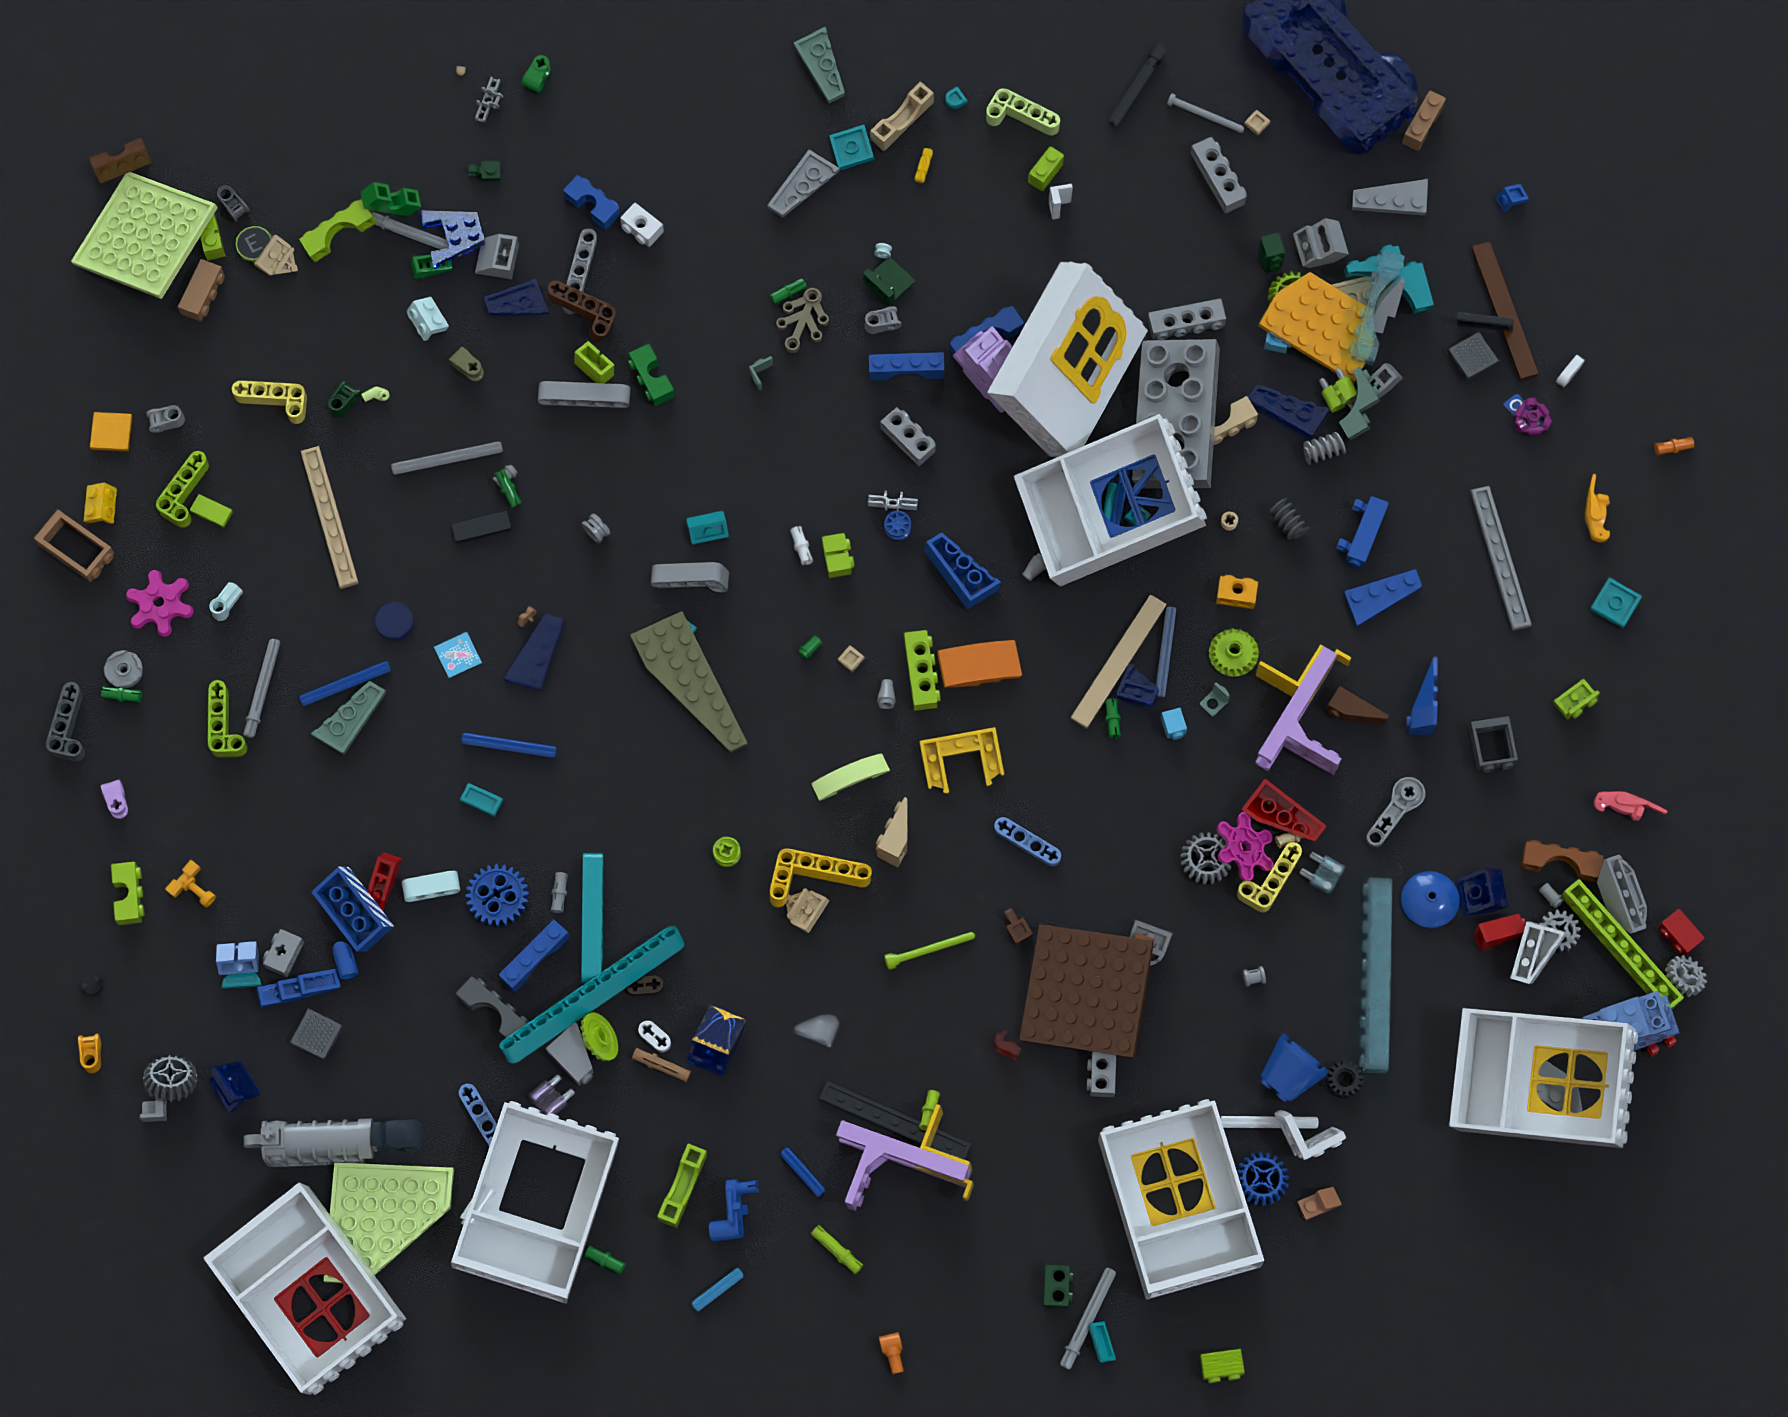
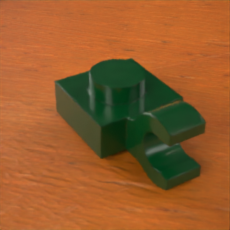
[468,161,501,181]

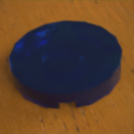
[375,602,414,640]

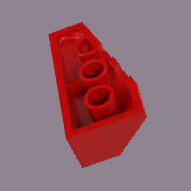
[1242,779,1327,841]

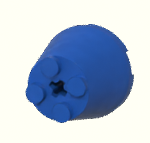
[1261,1033,1329,1102]

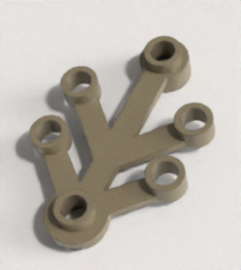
[776,288,829,353]

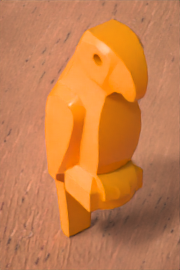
[1585,474,1610,543]

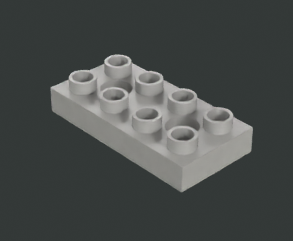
[1132,339,1220,489]

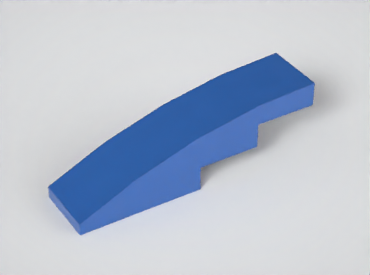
[256,969,341,1008]

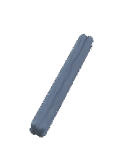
[1155,607,1176,698]

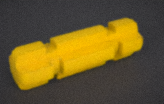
[915,148,933,183]

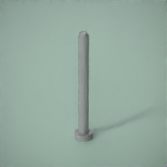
[1167,93,1244,133]

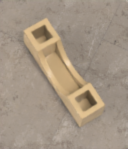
[870,82,934,151]
[1213,396,1258,445]

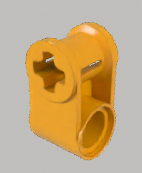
[78,1033,101,1073]

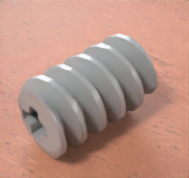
[1304,432,1346,465]

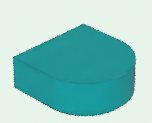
[945,87,967,109]

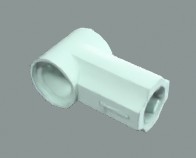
[209,582,243,621]

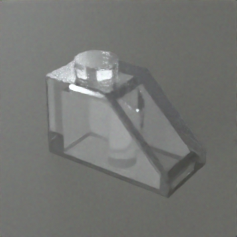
[794,1014,840,1047]

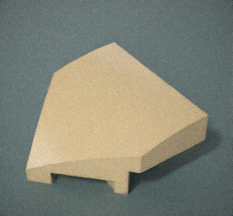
[254,235,298,276]
[786,888,829,933]

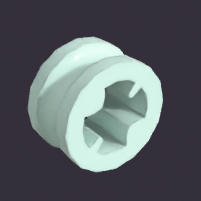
[874,243,892,259]

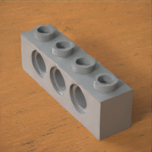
[1191,137,1247,213]
[1147,299,1226,340]

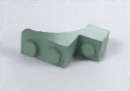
[1339,367,1381,440]

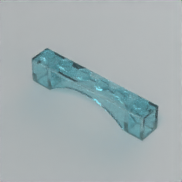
[1349,250,1405,365]

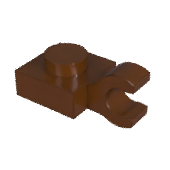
[1004,908,1033,945]

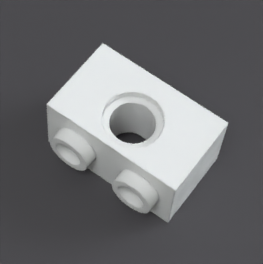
[620,203,664,247]

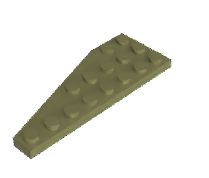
[630,611,748,753]

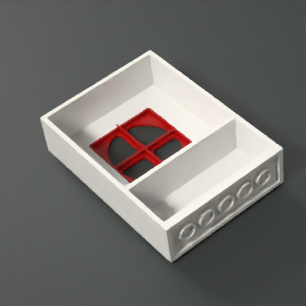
[204,1183,406,1395]

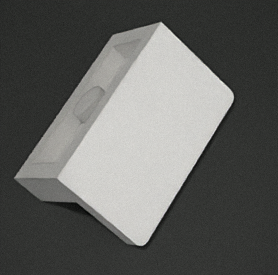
[1049,184,1073,219]

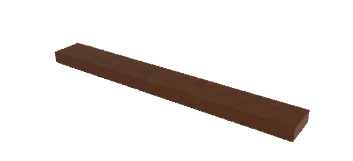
[1471,242,1538,381]

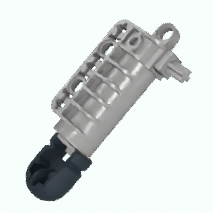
[244,1118,425,1167]

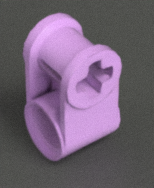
[101,779,128,819]

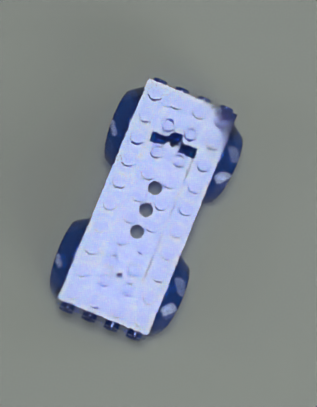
[1241,0,1418,155]

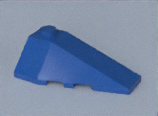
[1406,657,1437,736]

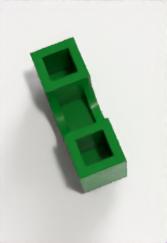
[361,182,421,217]
[628,344,675,406]

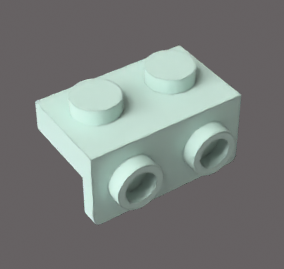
[407,297,449,341]

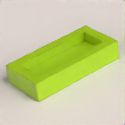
[190,494,233,528]

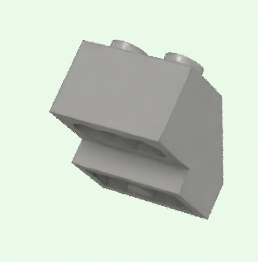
[1293,218,1349,268]

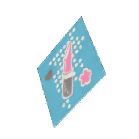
[434,632,482,678]

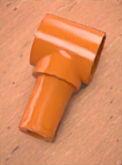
[879,1332,904,1374]

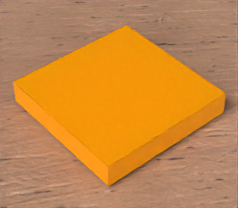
[90,412,132,451]

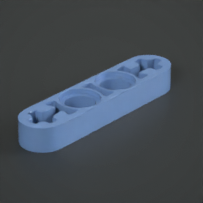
[994,817,1061,866]
[459,1084,497,1147]

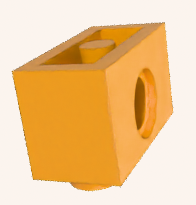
[1216,575,1258,609]

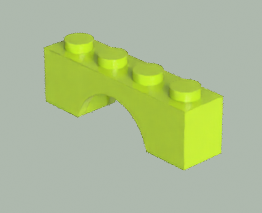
[299,199,377,262]
[657,1144,707,1228]

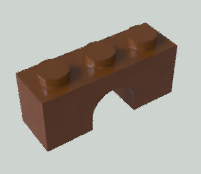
[89,138,152,184]

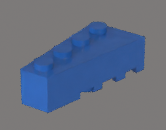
[924,533,1001,610]

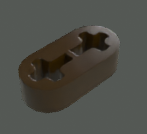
[626,976,664,996]

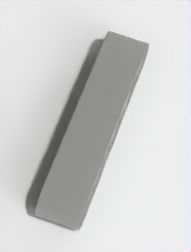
[538,381,630,408]

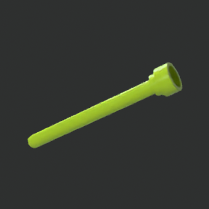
[884,932,975,970]

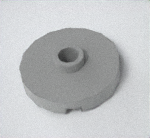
[104,650,143,688]

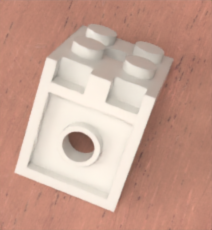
[1274,1110,1346,1160]

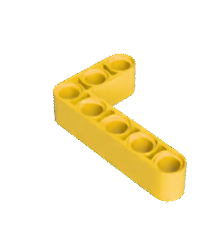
[770,849,872,907]

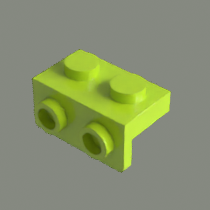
[1553,679,1600,720]

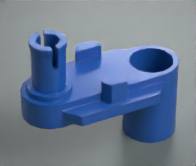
[709,1179,759,1241]

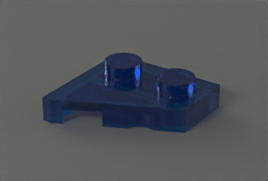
[1116,664,1159,708]

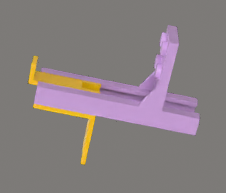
[1255,645,1351,776]
[836,1104,974,1211]

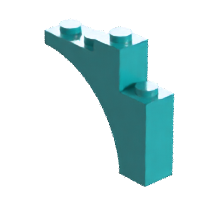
[1344,245,1434,313]

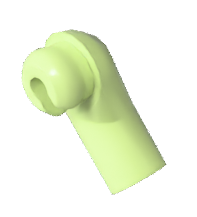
[361,386,390,402]

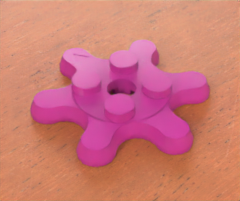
[126,570,194,637]
[1216,812,1274,881]

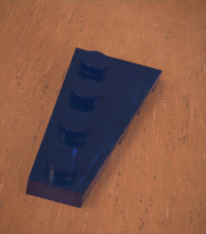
[1248,384,1330,439]
[504,614,564,690]

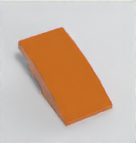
[937,640,1022,688]

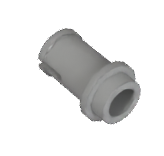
[493,464,518,488]
[1539,883,1564,908]

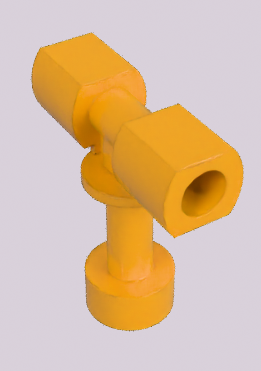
[165,860,216,908]

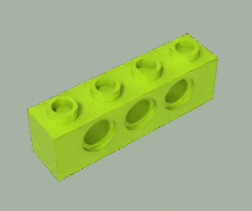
[904,630,940,711]

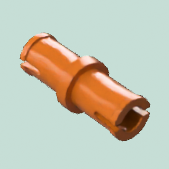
[1654,437,1694,455]

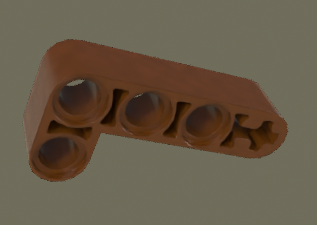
[545,281,616,342]

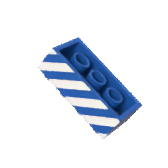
[312,867,394,952]

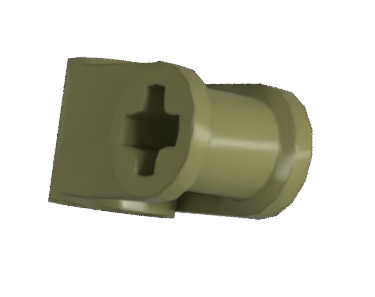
[448,347,484,382]

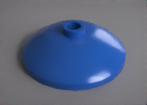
[1401,871,1459,929]

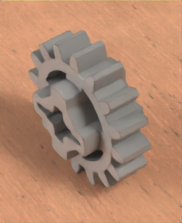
[1539,910,1581,953]
[1665,955,1707,997]

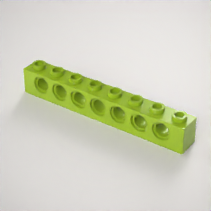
[1562,879,1684,1009]

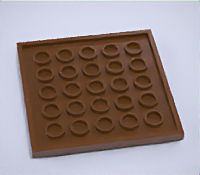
[1019,924,1154,1058]

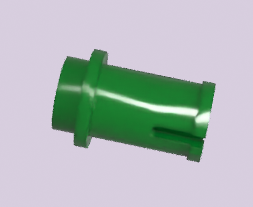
[798,635,822,660]

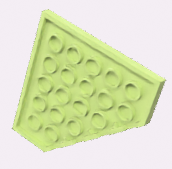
[324,1162,454,1283]

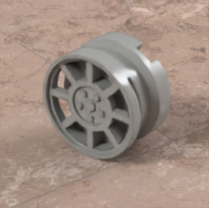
[581,513,610,543]

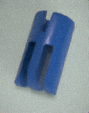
[333,942,359,980]

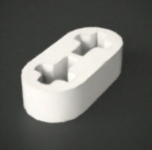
[1556,355,1585,387]
[638,1021,671,1053]

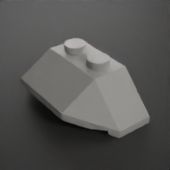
[1597,855,1647,934]
[1537,1061,1582,1113]

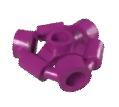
[1514,398,1552,435]

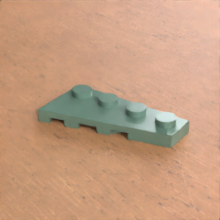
[793,27,845,103]
[311,681,386,755]

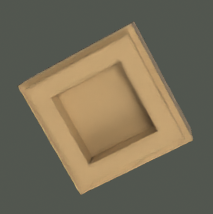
[1244,110,1270,136]
[838,646,865,673]

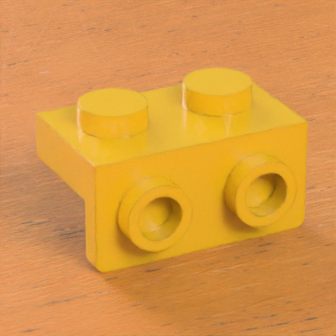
[84,482,117,524]

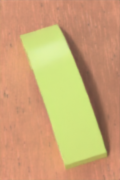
[812,754,890,801]

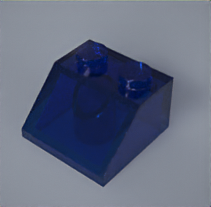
[1457,868,1508,916]

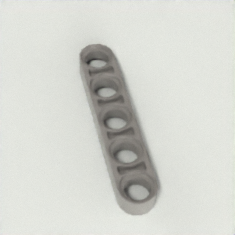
[562,229,597,314]

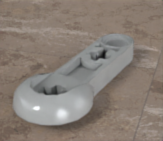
[1366,777,1425,847]

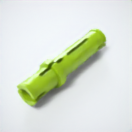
[811,1225,863,1274]

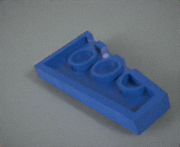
[1344,569,1422,628]

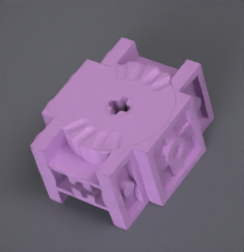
[953,326,1012,413]

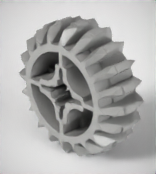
[1180,832,1233,884]

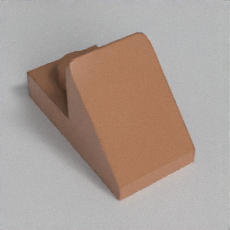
[1297,1187,1342,1221]

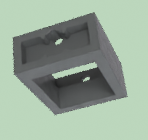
[1468,716,1518,772]

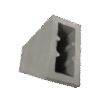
[546,1022,594,1086]

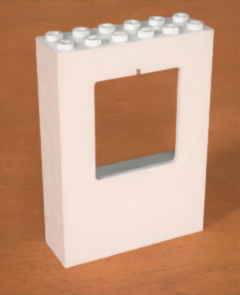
[451,1101,619,1304]

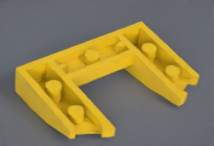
[919,727,1004,794]

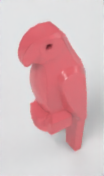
[1593,791,1667,821]

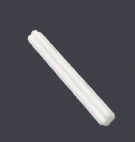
[1220,1116,1319,1128]

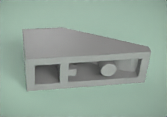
[1347,363,1403,410]

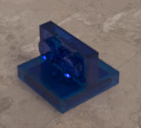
[209,1061,260,1112]

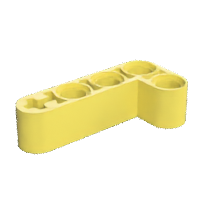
[232,381,307,424]
[1237,842,1302,912]

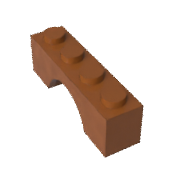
[1520,840,1603,883]

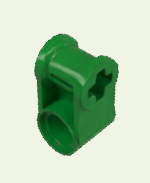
[522,55,551,93]

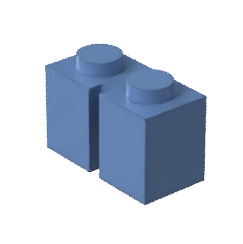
[216,942,259,975]

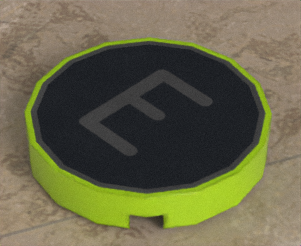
[236,226,272,263]

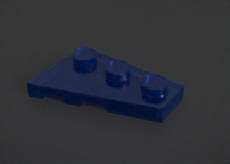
[484,279,549,316]

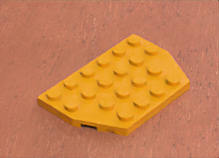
[1258,272,1373,383]

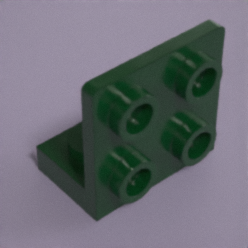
[863,257,915,306]

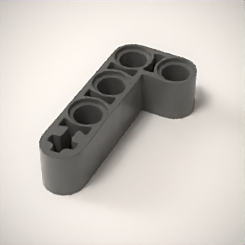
[46,682,85,762]

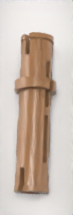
[632,1048,691,1082]

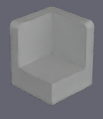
[140,1098,167,1122]

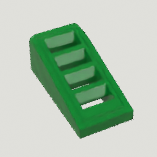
[411,252,453,279]

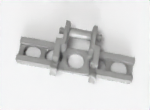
[475,77,503,123]
[868,491,918,511]

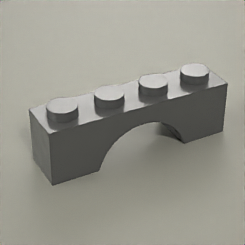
[456,976,529,1039]

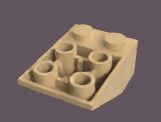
[876,797,907,867]

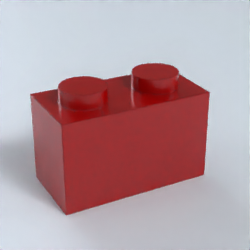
[1658,909,1705,956]

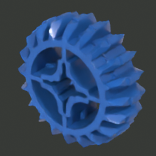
[1237,1152,1289,1206]

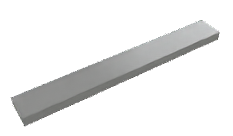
[1470,486,1531,631]

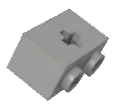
[263,929,304,977]

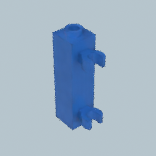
[1336,496,1389,568]

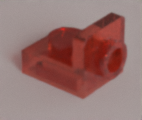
[994,1029,1021,1060]

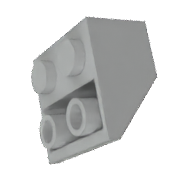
[475,234,519,279]

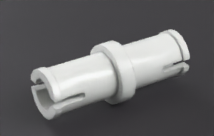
[790,526,813,565]

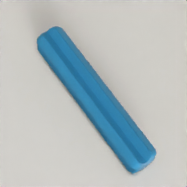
[692,1268,743,1311]

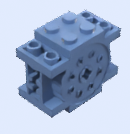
[1583,991,1680,1050]

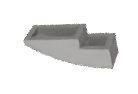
[1368,277,1405,333]

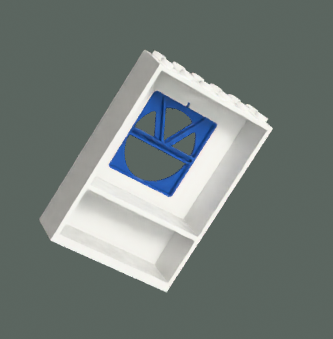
[1014,414,1207,586]

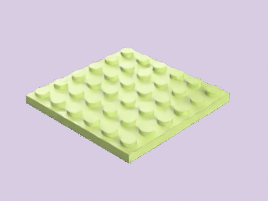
[71,172,218,299]

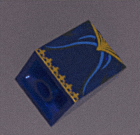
[688,1005,746,1077]

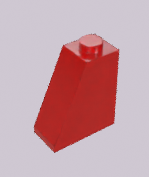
[1473,914,1526,952]

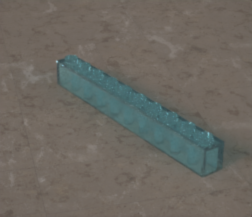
[1360,877,1392,1074]

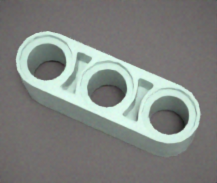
[402,871,460,902]

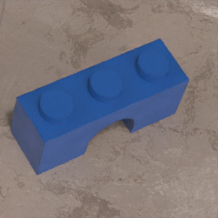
[563,175,620,231]

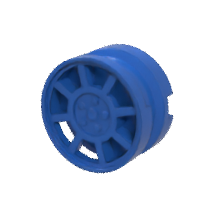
[884,511,911,541]

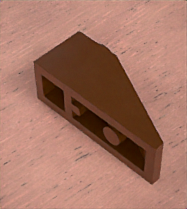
[1326,686,1389,724]

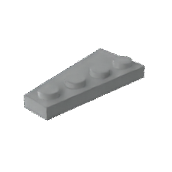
[767,150,840,218]
[1352,179,1428,216]

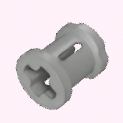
[1243,966,1266,987]

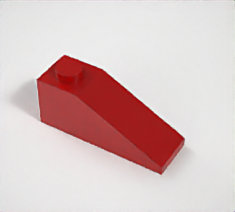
[368,852,402,911]

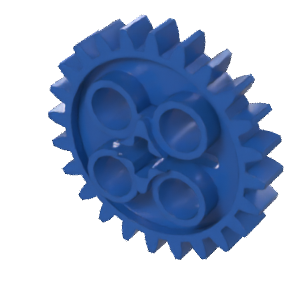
[465,864,529,927]

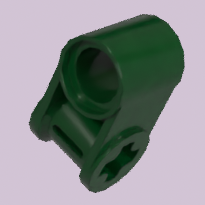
[328,381,361,418]

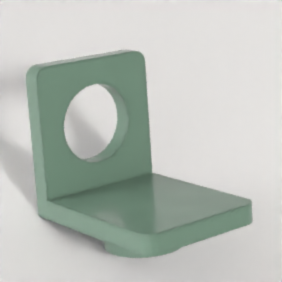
[749,356,773,391]
[1200,682,1230,717]

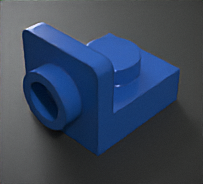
[1495,184,1529,212]

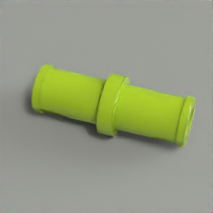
[919,1090,940,1131]

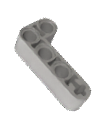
[651,562,729,592]

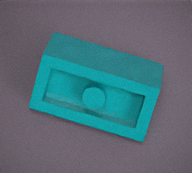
[686,511,729,544]

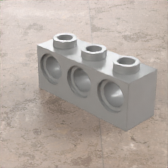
[880,407,936,466]
[1087,1051,1116,1097]

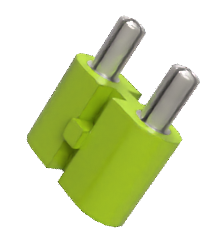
[1319,368,1358,413]

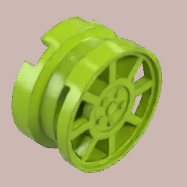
[713,837,741,867]

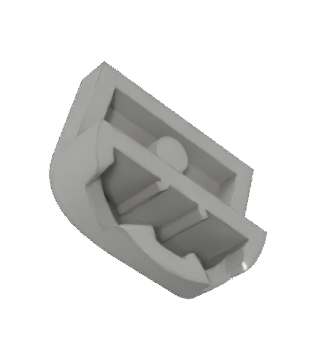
[1130,920,1172,966]

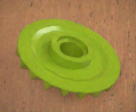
[1209,628,1259,677]
[580,1013,618,1061]

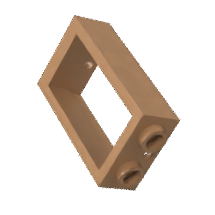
[34,510,114,582]

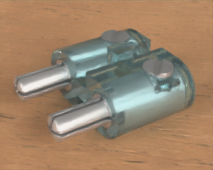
[1300,852,1346,895]

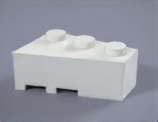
[1511,922,1567,984]

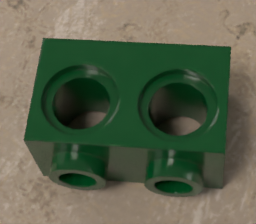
[1258,233,1285,272]
[1043,1265,1073,1309]

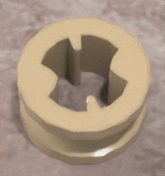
[1221,512,1238,531]

